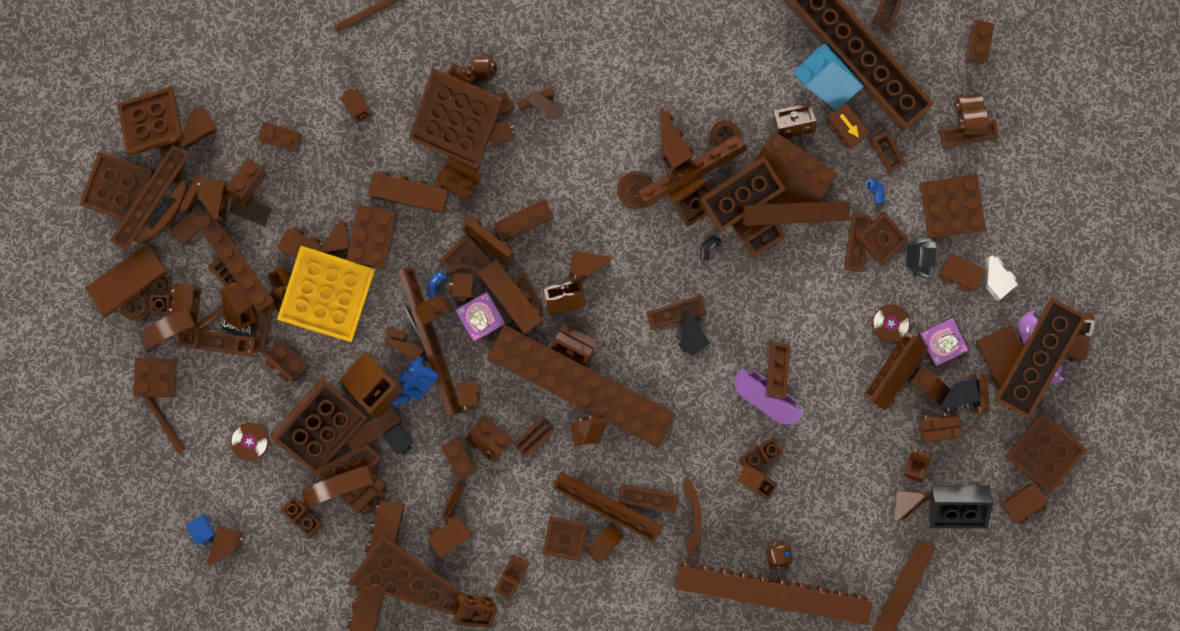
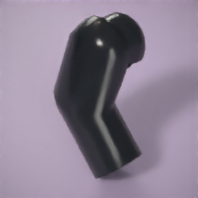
[700,236,721,261]

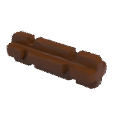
[442,481,466,518]

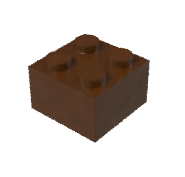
[133,357,177,398]

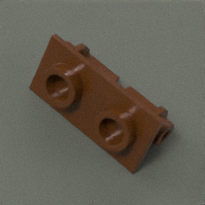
[968,374,990,413]

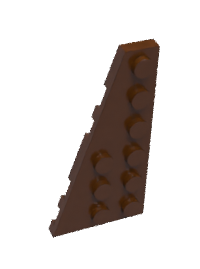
[347,535,465,615]

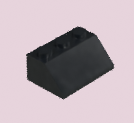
[930,485,993,529]

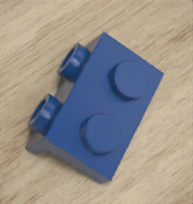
[398,356,438,400]

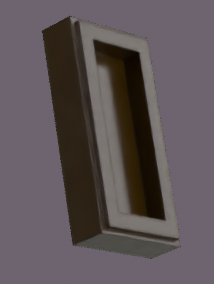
[229,199,272,226]

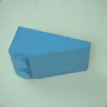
[793,43,865,111]

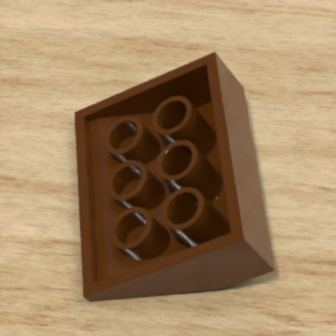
[753,131,837,204]
[271,377,368,472]

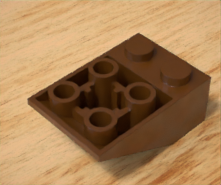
[659,107,694,172]
[731,218,787,259]
[339,352,404,418]

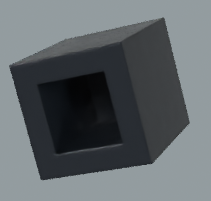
[383,425,414,455]

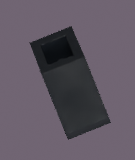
[939,378,980,412]

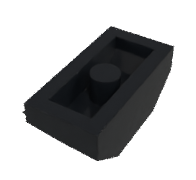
[906,238,936,278]

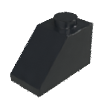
[677,309,710,356]

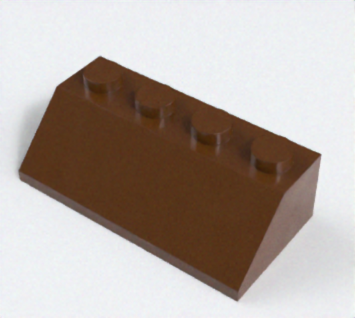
[863,332,928,411]

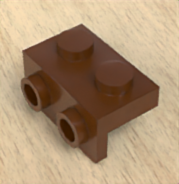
[465,416,513,462]

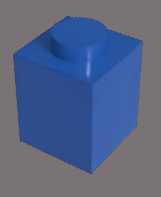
[185,515,216,546]

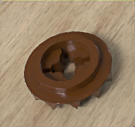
[710,120,741,147]
[120,292,150,321]

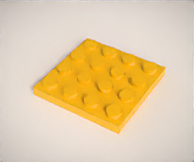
[277,245,375,342]

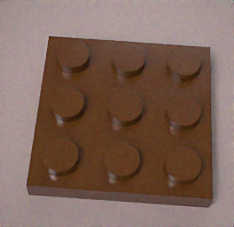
[117,86,184,156]
[79,152,154,221]
[920,174,986,239]
[1005,413,1087,494]

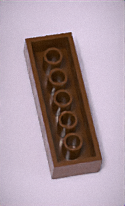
[994,298,1087,419]

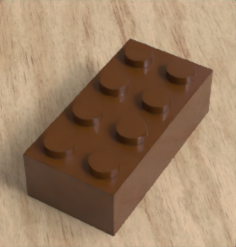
[697,157,786,232]

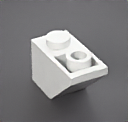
[984,255,1018,300]

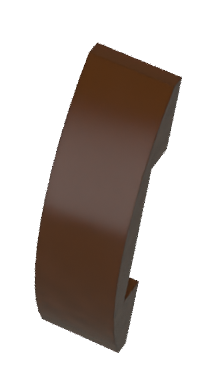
[134,180,189,244]
[138,308,195,353]
[178,328,256,357]
[301,465,374,509]
[684,478,702,557]

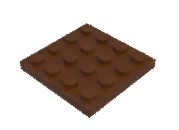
[409,68,504,169]

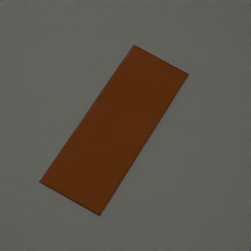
[527,91,565,120]

